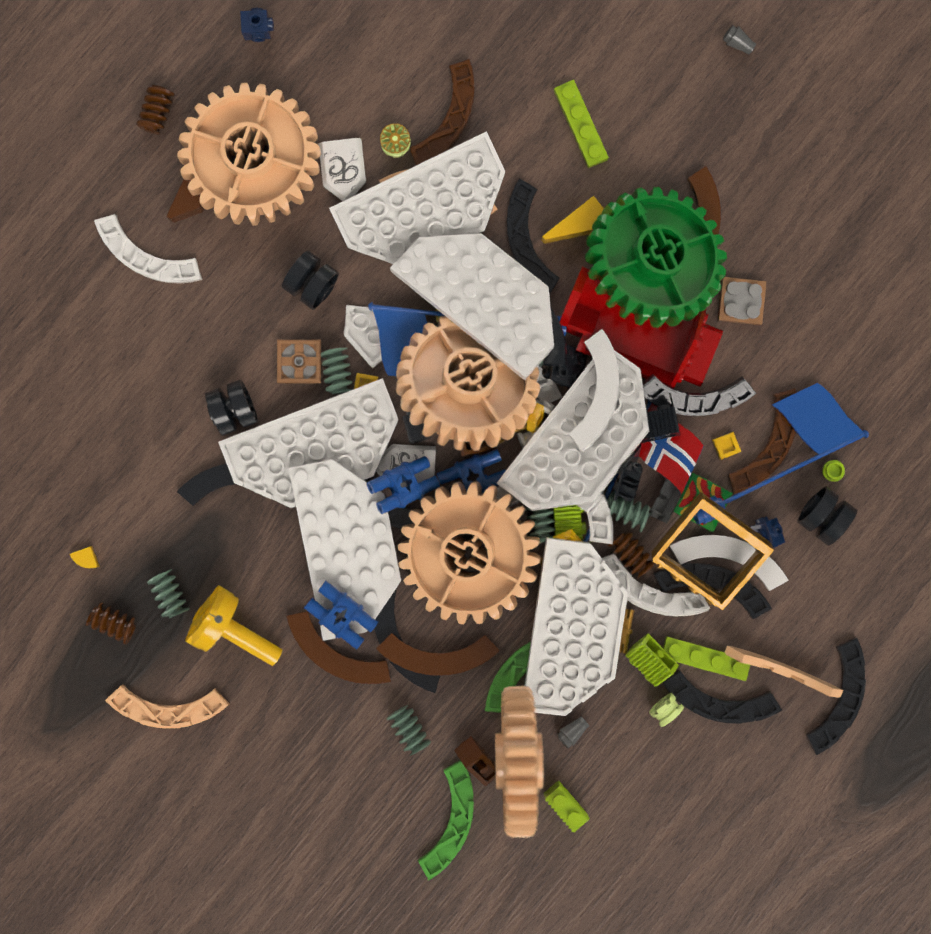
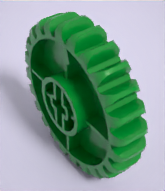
[585,187,727,328]

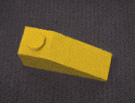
[541,196,604,244]

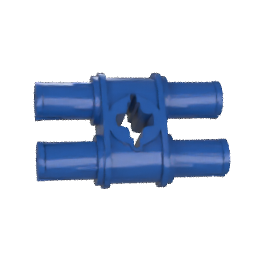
[437,449,506,494]
[366,456,440,514]
[304,581,378,649]

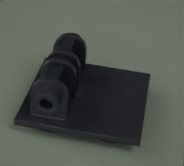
[542,344,587,390]
[613,444,643,502]

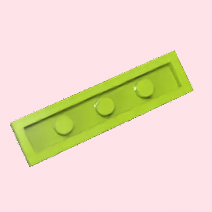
[554,80,609,168]
[663,636,750,681]

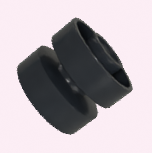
[282,250,339,310]
[205,379,258,436]
[797,486,857,546]

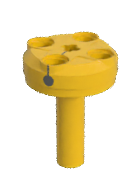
[185,585,282,666]

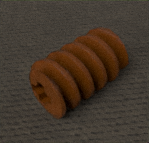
[136,85,175,135]
[608,531,655,579]
[85,602,136,645]

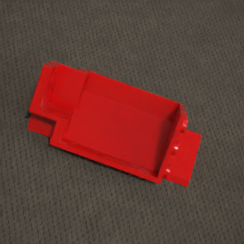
[560,266,723,388]

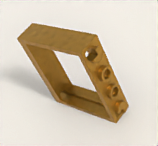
[651,492,774,610]

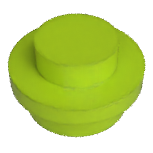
[822,460,845,482]

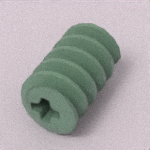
[321,348,353,395]
[607,491,650,532]
[526,507,555,543]
[147,569,190,618]
[386,705,431,755]

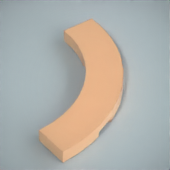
[724,646,843,698]
[105,685,230,728]

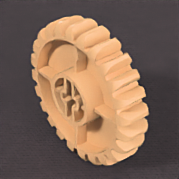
[177,83,321,226]
[396,316,540,451]
[398,481,541,625]
[495,686,543,837]

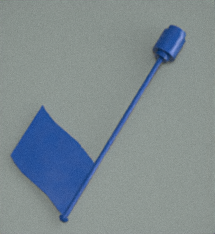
[368,302,567,376]
[693,383,869,525]

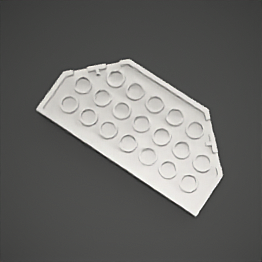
[329,131,505,264]
[390,233,554,380]
[497,350,649,511]
[218,378,399,508]
[289,459,401,641]
[524,537,628,716]

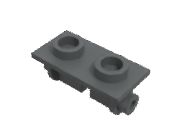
[649,479,682,524]

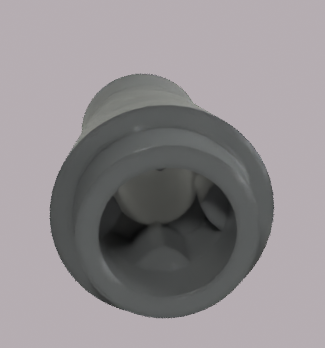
[722,25,756,55]
[556,716,589,748]

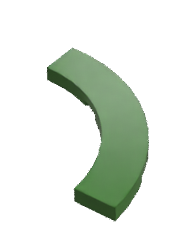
[485,641,531,713]
[418,760,474,880]

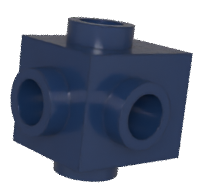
[240,8,274,42]
[750,516,785,550]

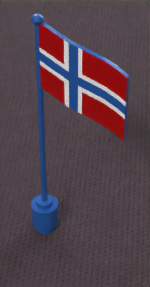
[583,401,704,542]

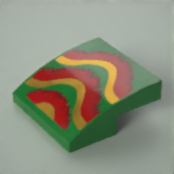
[673,473,733,532]

